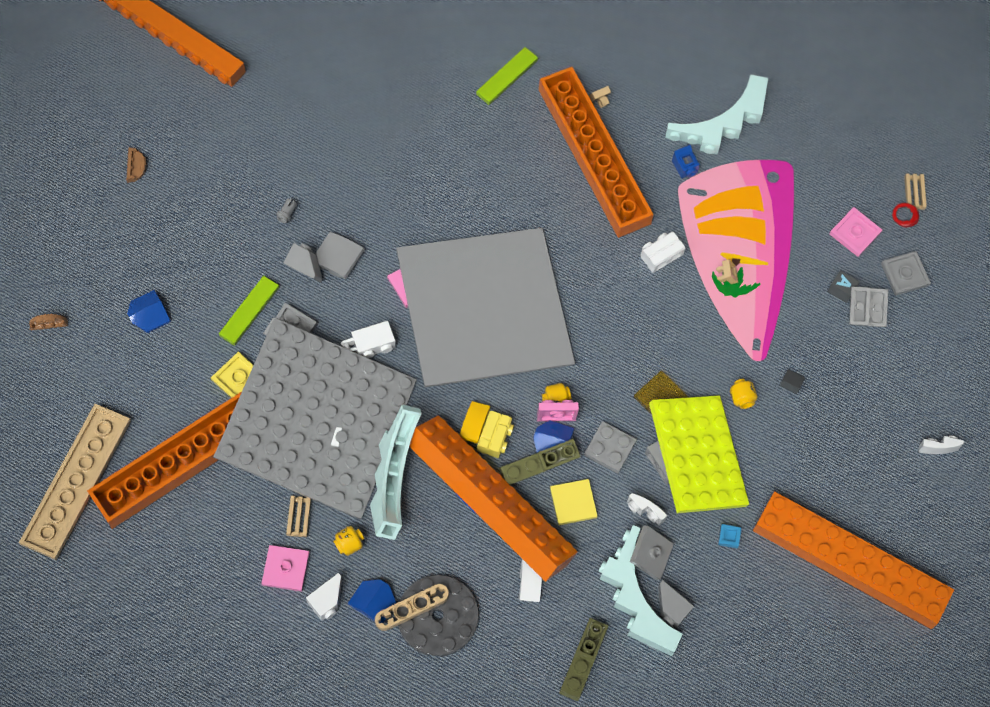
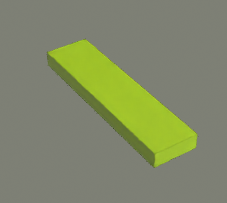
[476,47,538,105]
[219,276,279,346]

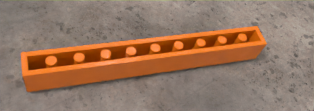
[99,0,246,87]

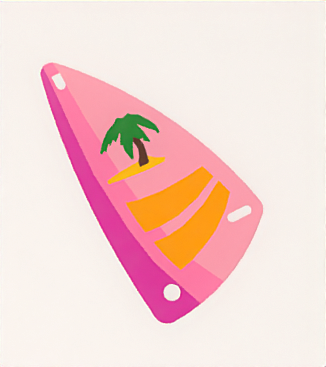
[678,160,794,361]

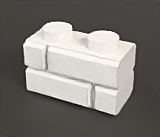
[641,232,685,273]

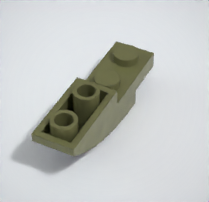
[499,439,581,485]
[559,618,608,701]

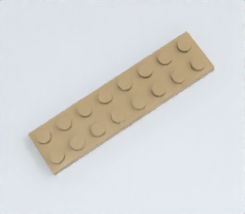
[19,404,131,560]

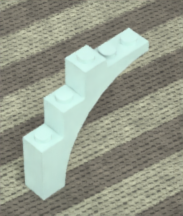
[665,75,768,154]
[370,405,421,540]
[599,525,682,656]

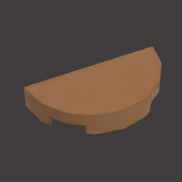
[126,147,147,183]
[29,314,68,331]

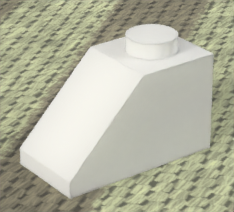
[306,573,342,621]

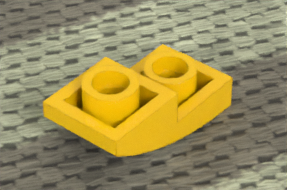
[460,401,490,444]

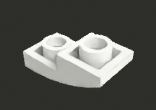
[918,436,964,454]
[627,493,667,526]
[519,559,542,602]

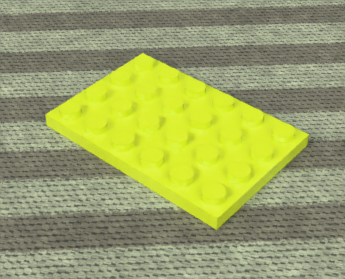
[649,396,749,513]

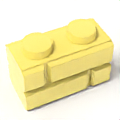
[477,411,514,458]

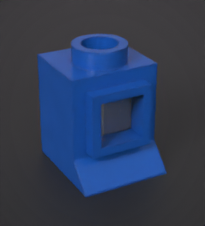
[672,145,700,179]

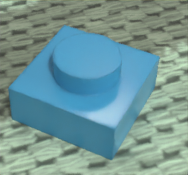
[718,524,741,549]

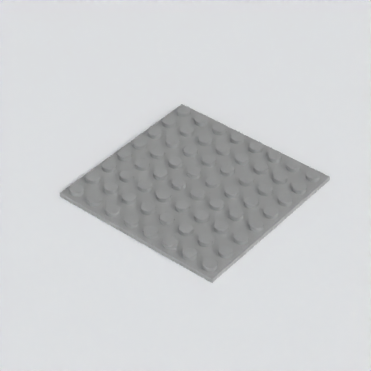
[396,228,575,387]
[213,318,417,520]

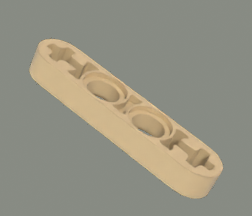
[375,584,449,631]

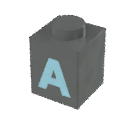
[827,270,860,303]

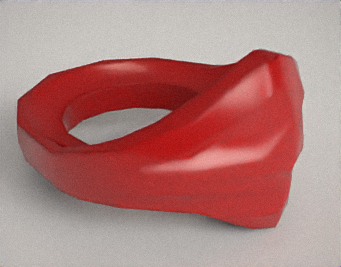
[892,203,920,228]

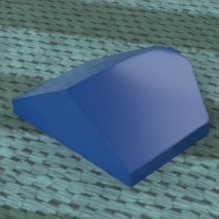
[127,290,171,333]
[533,420,574,453]
[348,579,396,624]

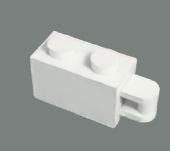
[340,321,396,358]

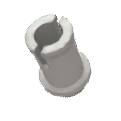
[277,199,297,223]

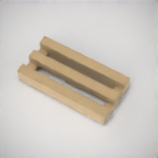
[904,174,927,210]
[286,496,311,537]

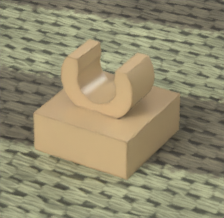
[589,86,611,108]
[716,259,738,284]

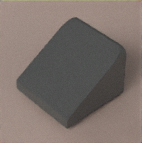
[780,369,805,394]

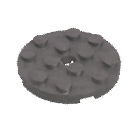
[397,575,478,657]

